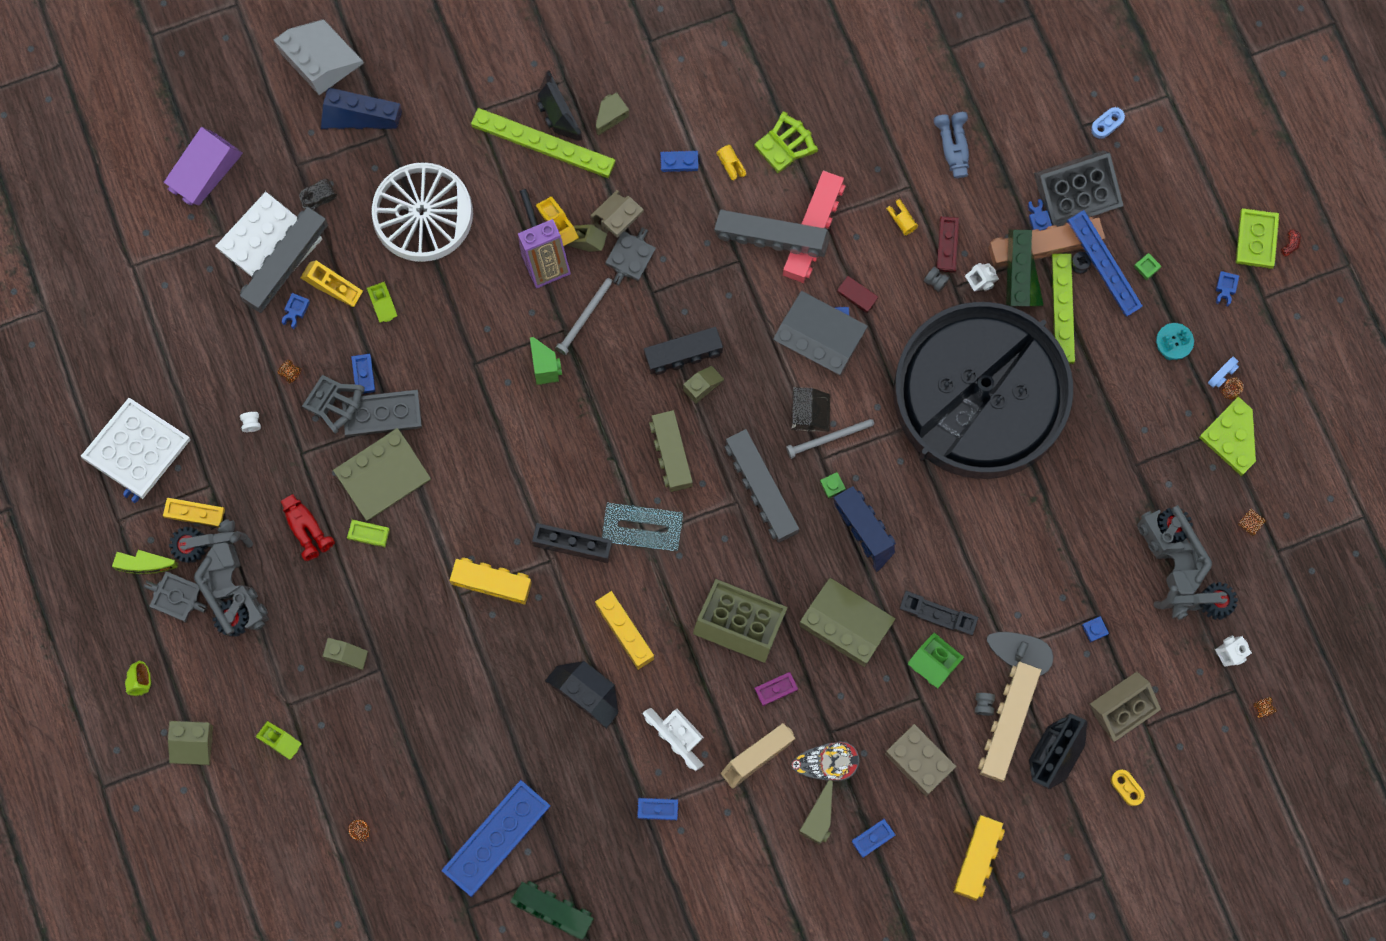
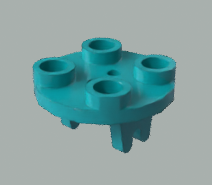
[1156,323,1194,360]

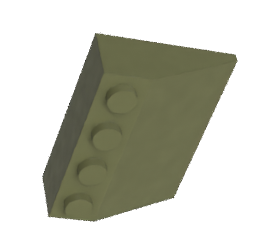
[333,428,431,521]
[799,578,896,667]
[693,579,788,663]

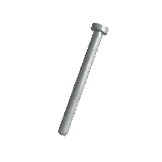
[555,278,612,355]
[786,419,874,459]

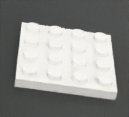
[216,192,322,277]
[81,398,190,499]

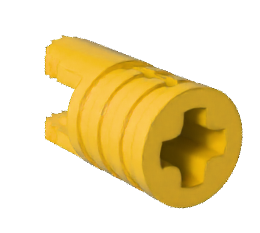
[716,145,746,180]
[886,199,918,235]

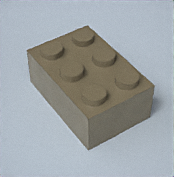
[885,724,956,797]

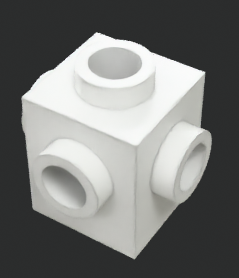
[965,263,999,291]
[1215,636,1252,666]

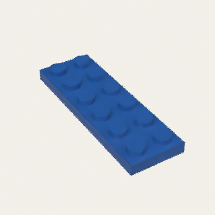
[441,780,551,897]

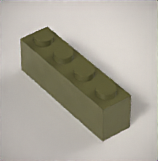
[649,410,693,492]

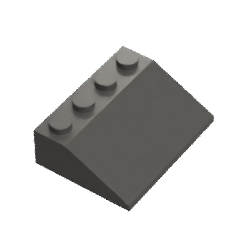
[1034,150,1123,227]
[773,291,868,376]

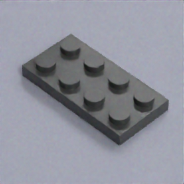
[342,390,422,437]

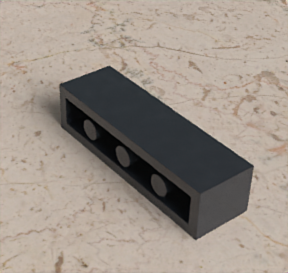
[644,327,723,375]
[532,523,613,563]

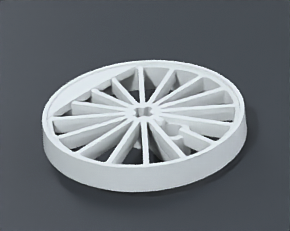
[372,163,473,262]

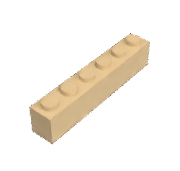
[978,662,1041,782]

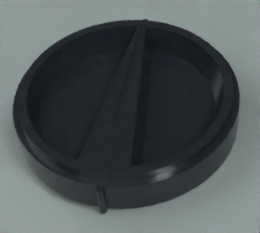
[893,302,1073,479]

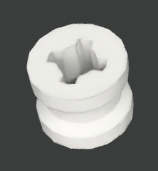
[240,412,261,432]

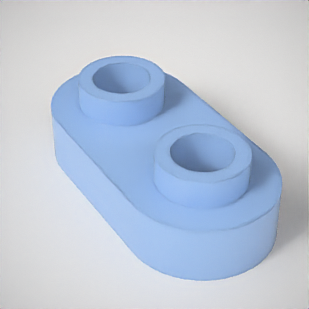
[1091,107,1125,138]
[1208,356,1239,388]

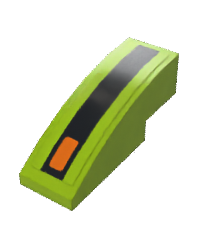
[112,550,178,574]

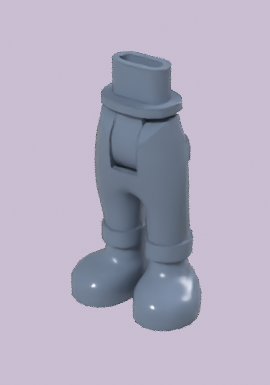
[933,112,969,178]

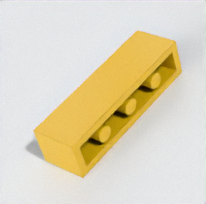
[449,558,532,605]
[595,591,654,670]
[953,816,1005,901]

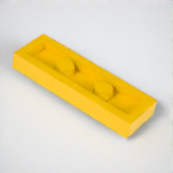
[163,498,225,527]

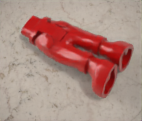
[281,494,335,561]

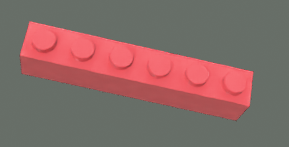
[783,171,845,283]

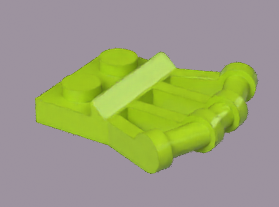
[754,111,818,173]

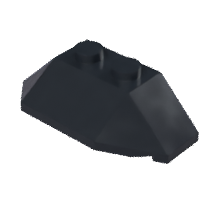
[536,70,582,141]
[545,661,619,729]
[1029,713,1088,789]

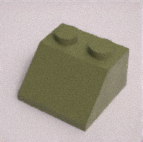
[168,721,213,765]

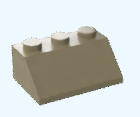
[1090,672,1161,742]

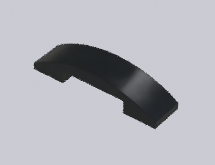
[899,591,979,636]

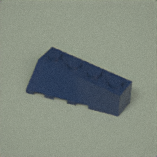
[321,88,402,129]
[834,486,896,572]

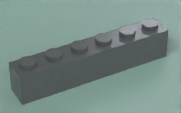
[240,207,328,313]
[714,210,830,258]
[724,429,799,543]

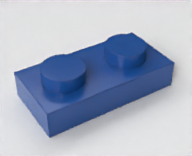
[661,151,698,172]
[351,354,376,394]
[638,798,678,820]
[851,819,895,858]

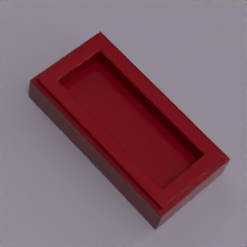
[837,276,879,313]

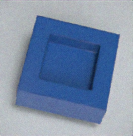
[1082,616,1109,643]

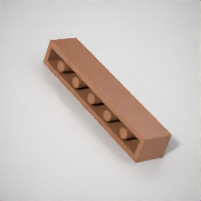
[988,217,1105,269]

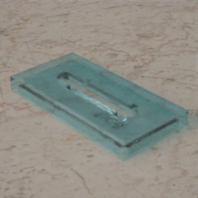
[602,503,683,551]

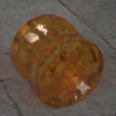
[277,359,302,384]
[1222,378,1243,400]
[1253,697,1277,719]
[348,820,370,841]

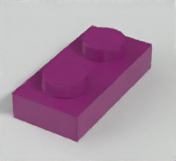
[754,672,798,707]

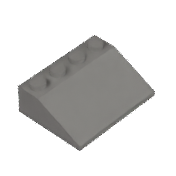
[274,20,364,95]

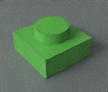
[1134,253,1161,280]
[820,472,846,498]

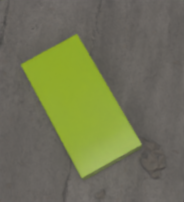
[347,520,390,548]

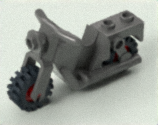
[1137,505,1238,621]
[169,519,269,637]

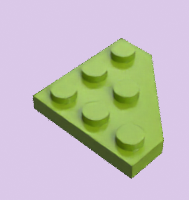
[1199,397,1256,476]

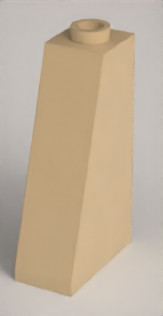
[720,723,795,789]

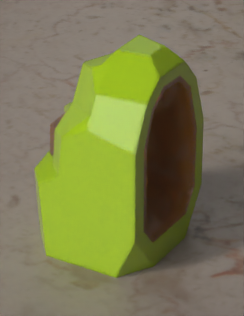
[125,661,151,696]

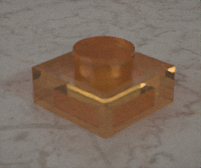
[1238,509,1266,536]

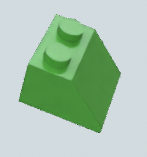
[530,337,562,385]
[907,633,964,688]

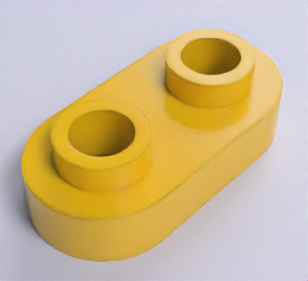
[1111,770,1145,806]

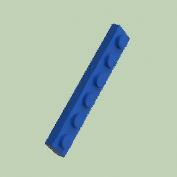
[1067,210,1143,317]

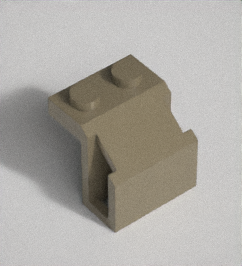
[591,190,644,237]

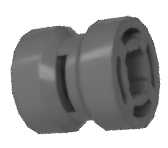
[924,266,950,293]
[974,693,995,716]

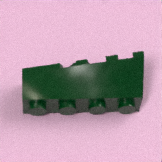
[1006,229,1044,306]
[510,881,594,941]

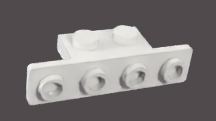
[642,708,704,771]

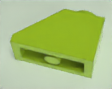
[367,282,397,322]
[256,721,302,760]

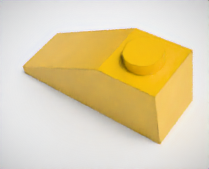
[300,261,363,307]

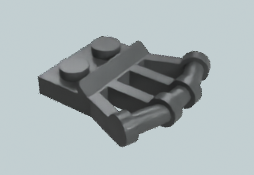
[302,375,365,434]

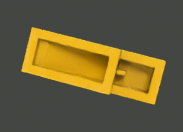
[535,196,579,246]

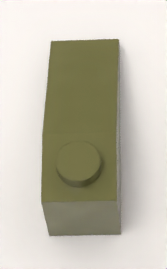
[799,780,833,845]

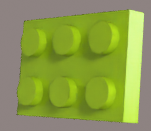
[1236,209,1279,268]

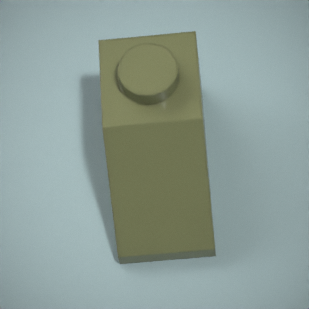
[596,92,629,135]
[567,224,607,252]
[683,366,724,404]
[322,638,368,670]

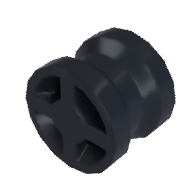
[1071,252,1091,274]

